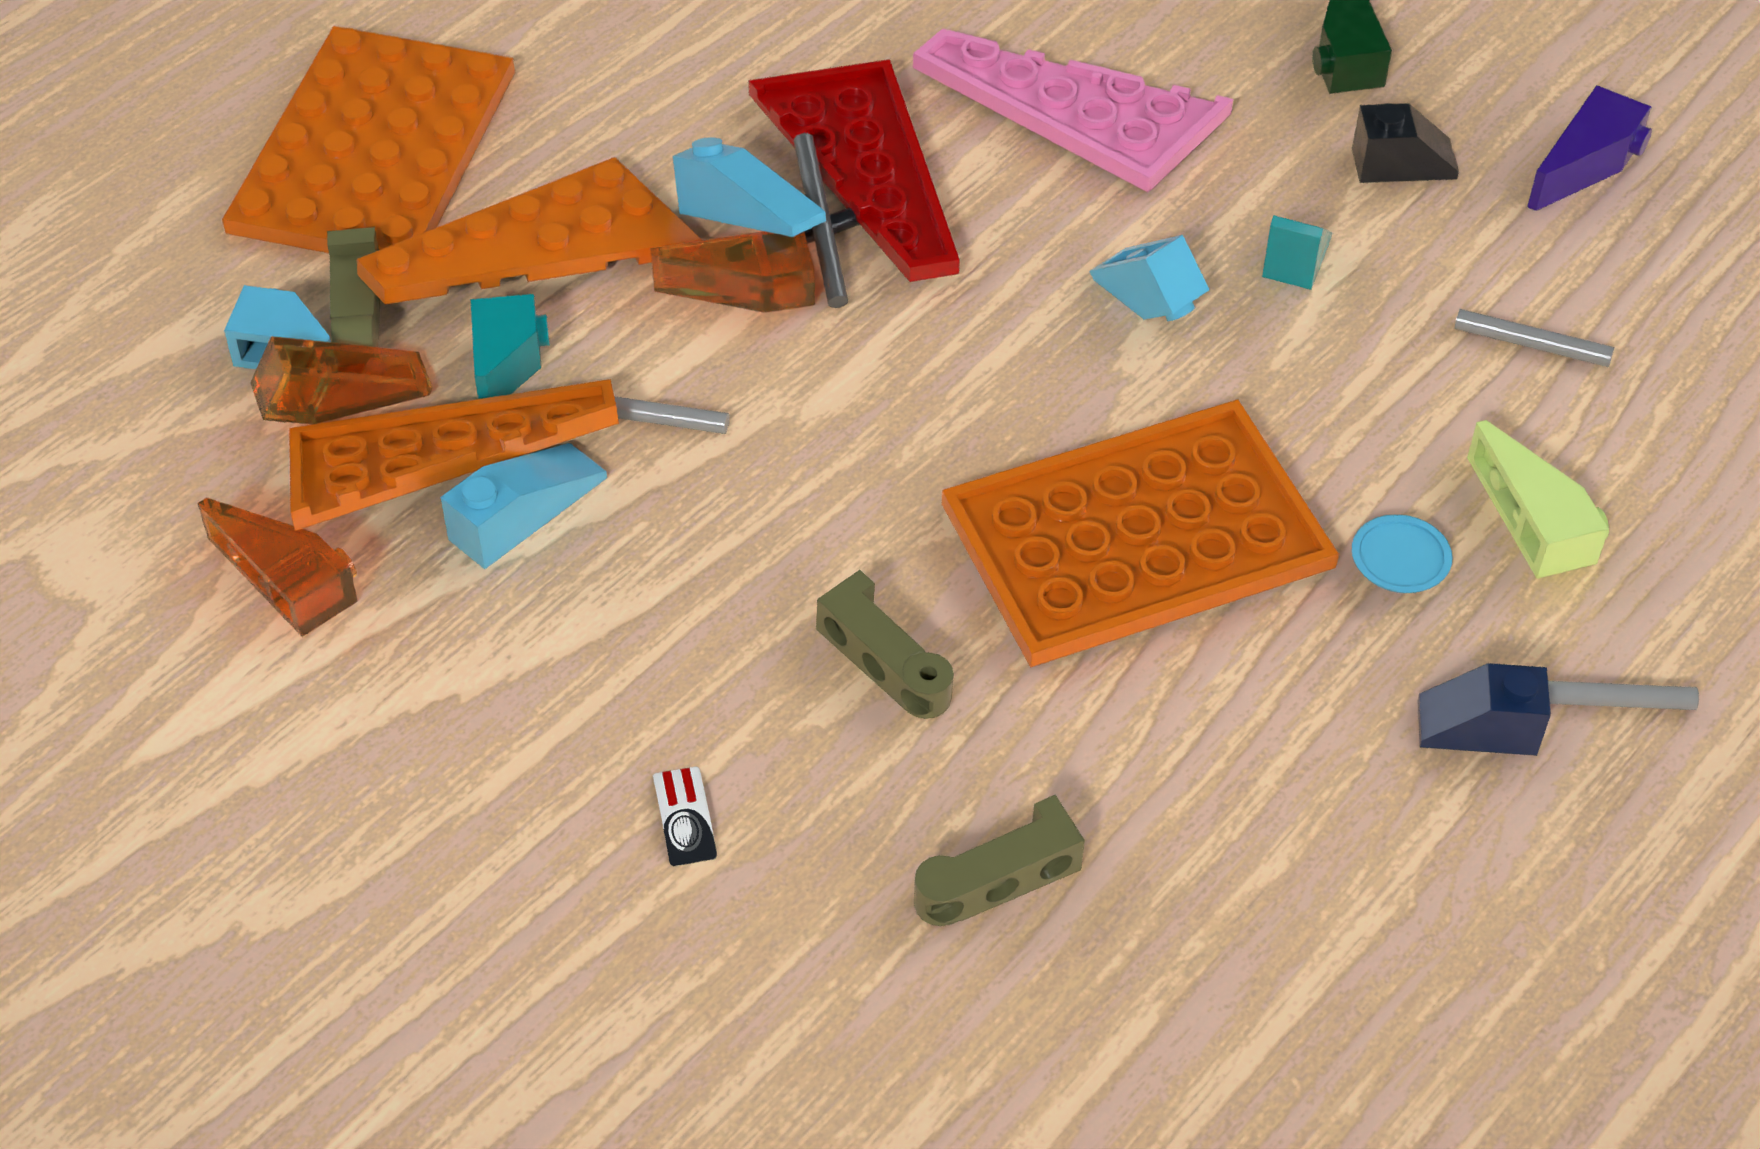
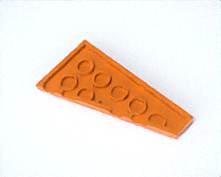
[357,157,702,304]
[289,379,619,531]

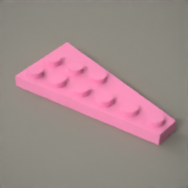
[913,28,1233,192]

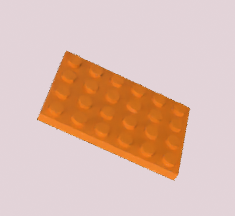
[222,26,515,253]
[941,399,1339,668]

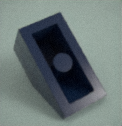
[1417,663,1551,756]

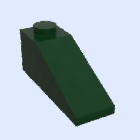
[1312,0,1392,94]

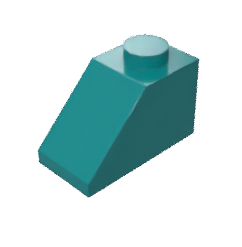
[471,294,550,399]

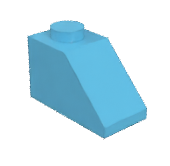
[1089,235,1210,322]
[224,285,338,380]

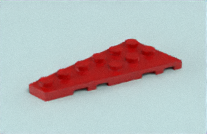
[748,59,960,282]

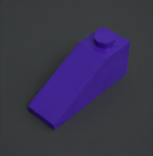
[1527,85,1652,211]

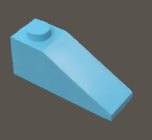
[672,137,826,237]
[440,443,607,569]

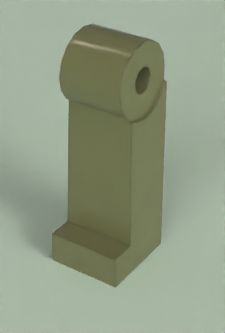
[327,227,380,363]
[816,570,954,719]
[914,795,1085,926]

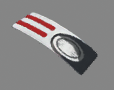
[653,767,717,866]

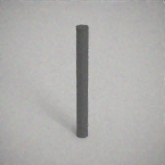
[794,133,848,308]

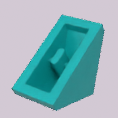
[1262,215,1333,290]

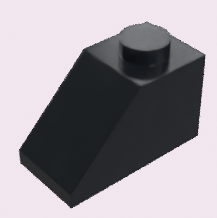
[1352,103,1459,183]

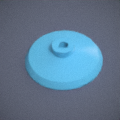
[1352,515,1453,593]

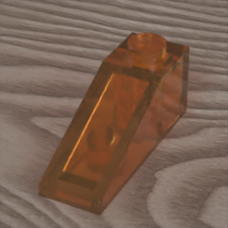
[650,231,815,313]
[250,336,433,424]
[197,497,358,637]

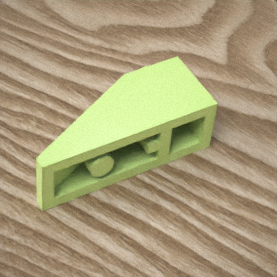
[1467,420,1609,579]

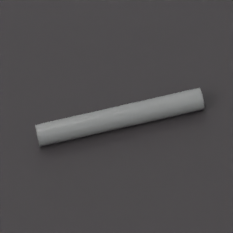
[1454,309,1614,367]
[614,396,730,434]
[1548,681,1699,710]

